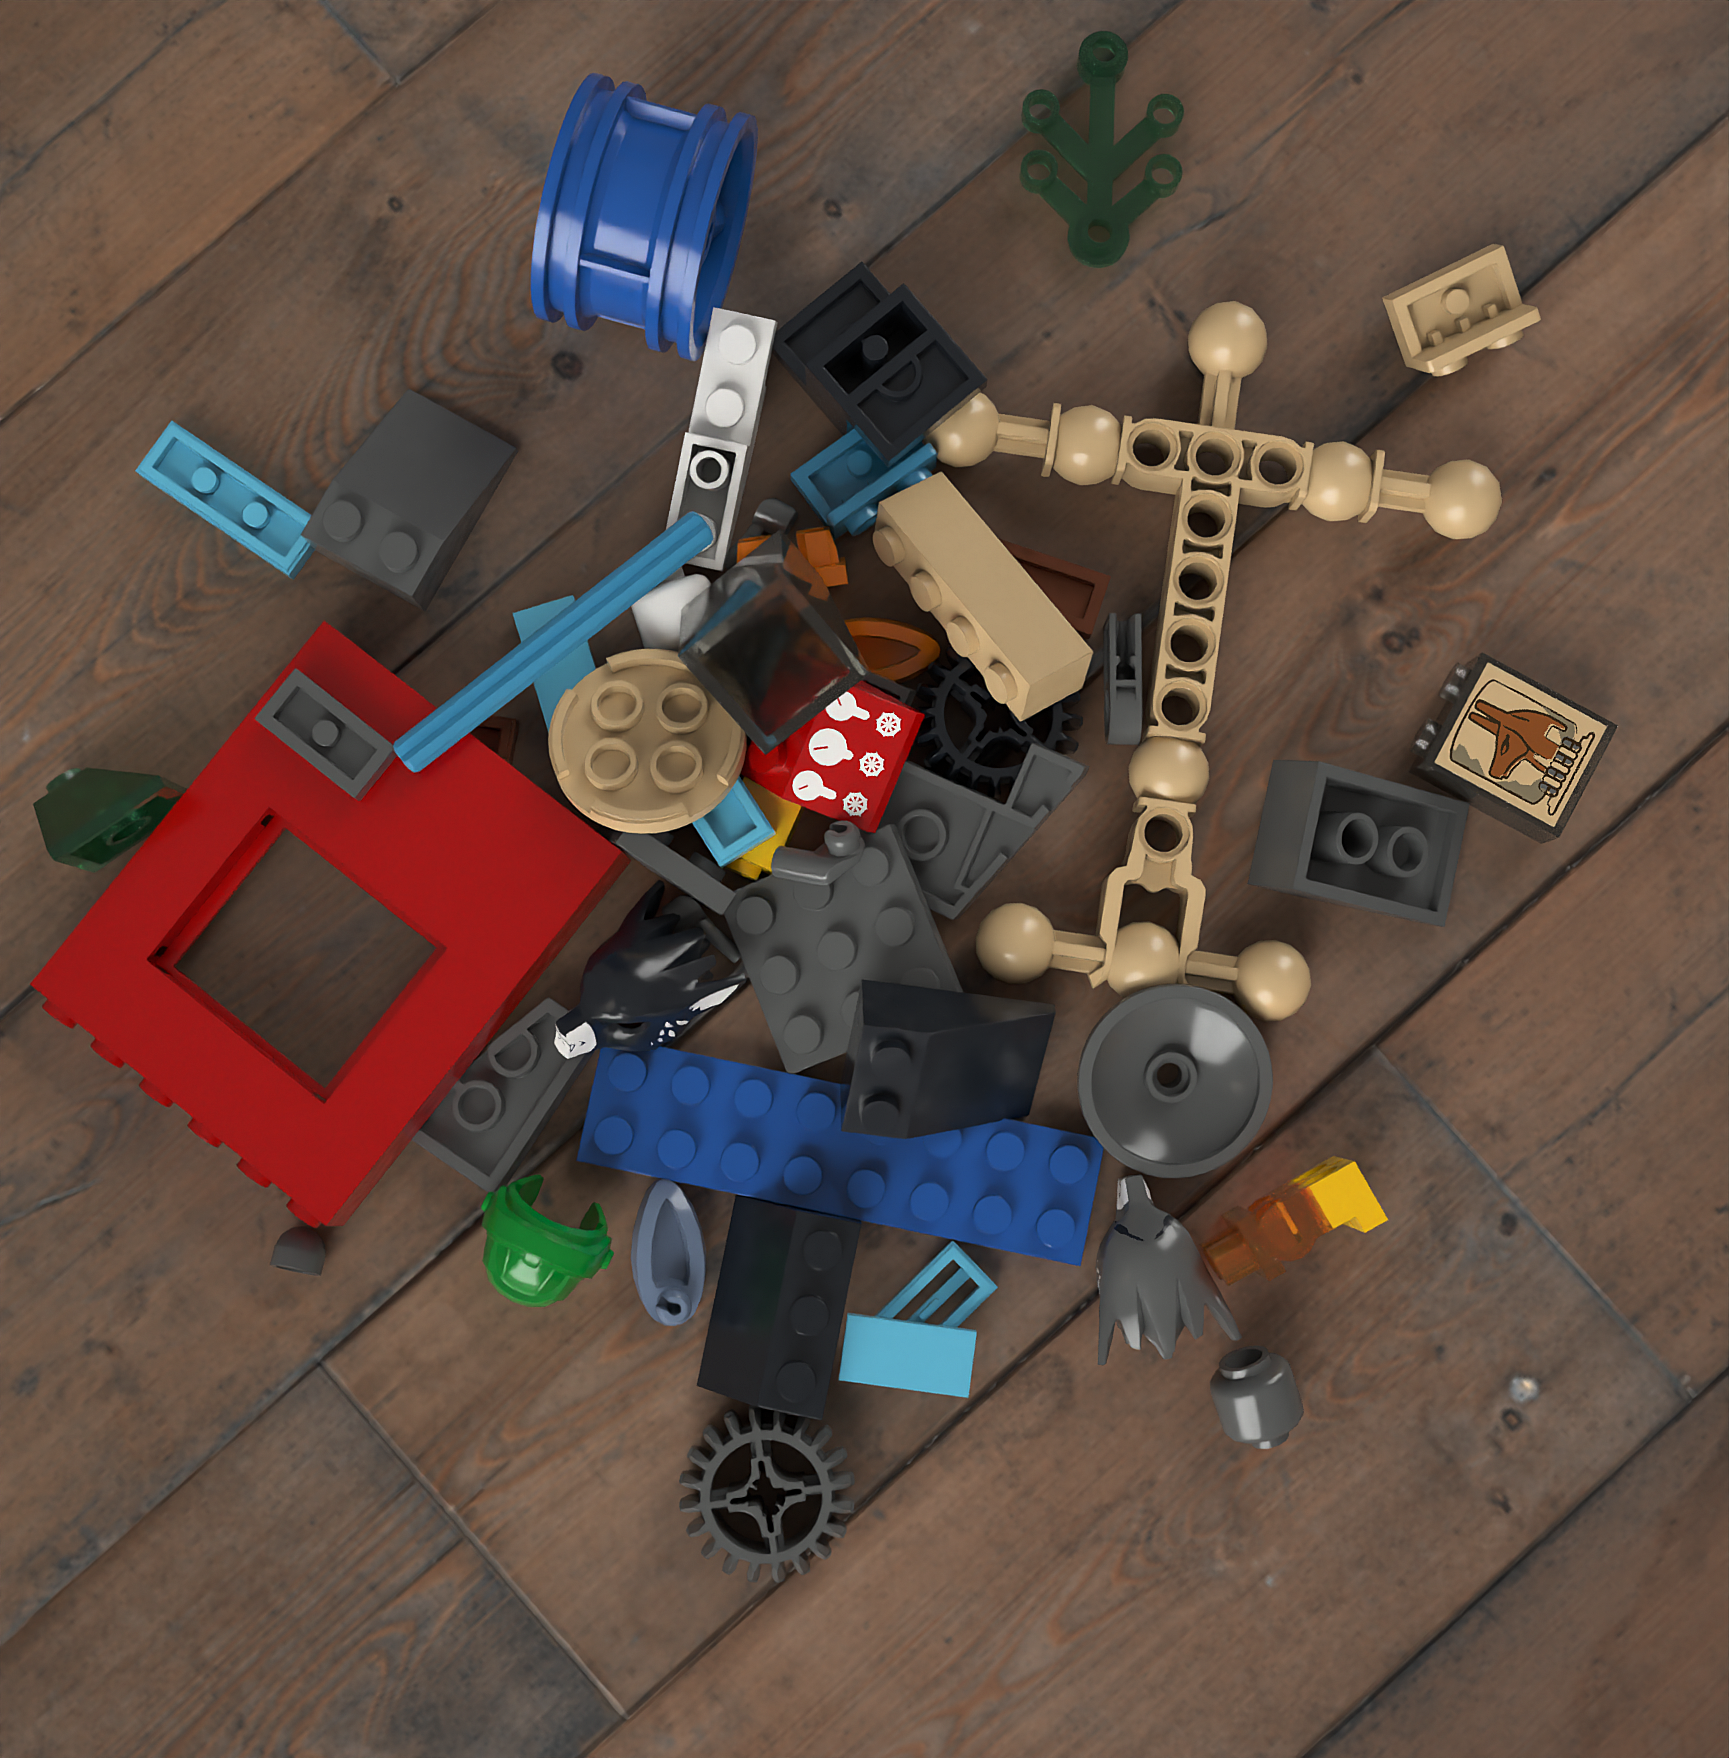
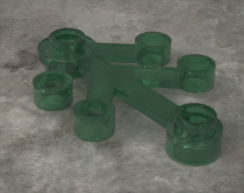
[1019,31,1184,268]

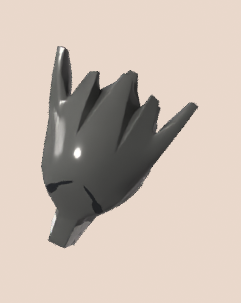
[1095,1175,1242,1366]

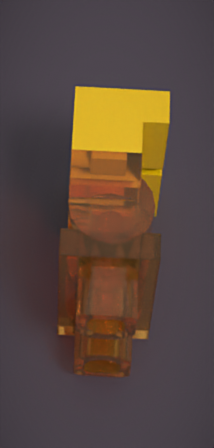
[1199,1156,1388,1286]

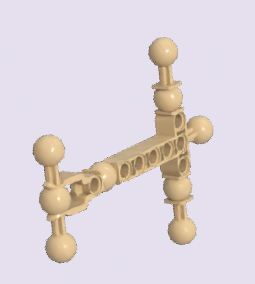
[924,301,1502,1021]

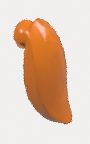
[798,617,941,683]

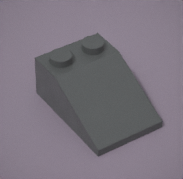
[301,388,518,611]
[1247,760,1470,927]

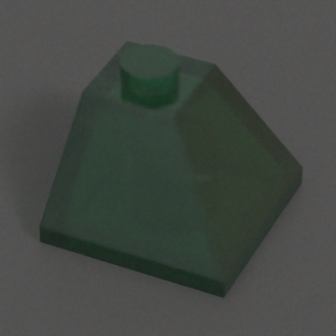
[33,767,187,873]

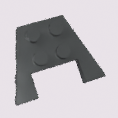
[855,668,1090,920]

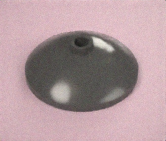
[1077,984,1273,1178]

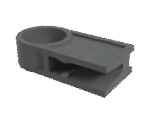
[1103,613,1142,745]

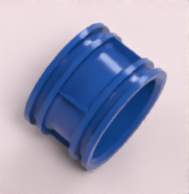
[531,73,758,361]

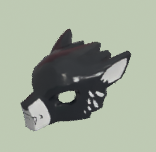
[554,880,746,1059]

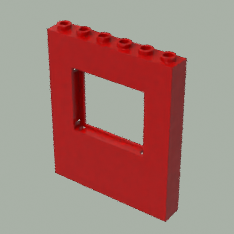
[30,620,632,1228]

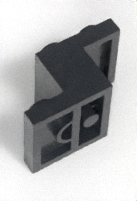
[771,261,988,468]

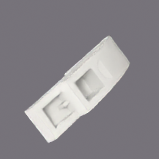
[666,307,777,571]

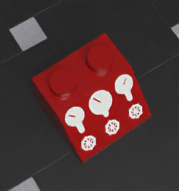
[740,654,925,833]

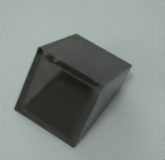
[678,529,869,755]

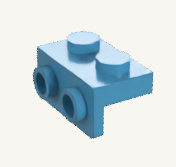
[790,429,938,540]

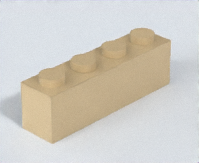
[873,471,1093,722]

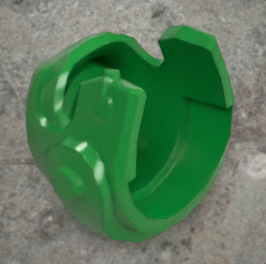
[481,1174,614,1307]

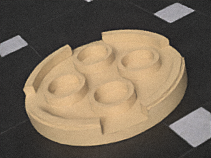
[548,649,747,834]

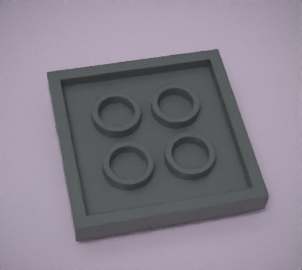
[724,824,963,1074]

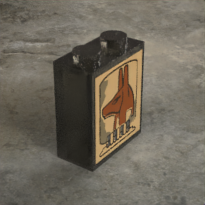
[1408,653,1618,844]

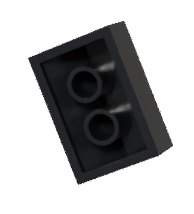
[697,1194,862,1420]

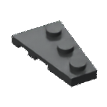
[412,997,595,1192]

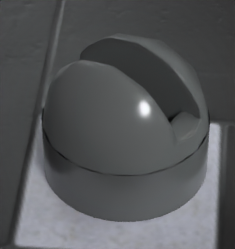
[270,1226,326,1276]

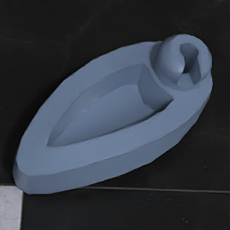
[631,1179,706,1326]

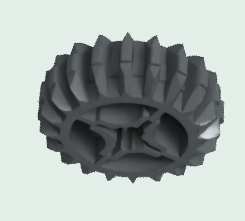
[679,1405,855,1583]

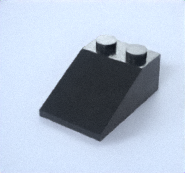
[840,979,1056,1139]

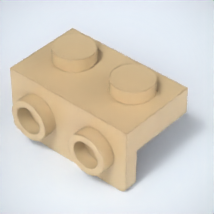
[1382,244,1541,376]

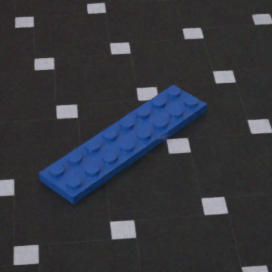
[576,1046,1104,1266]

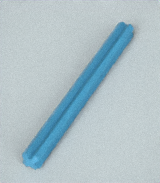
[393,511,714,772]

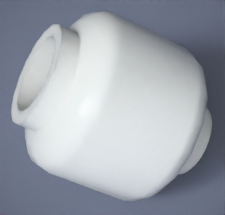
[631,566,723,656]

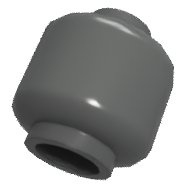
[1210,1345,1304,1449]

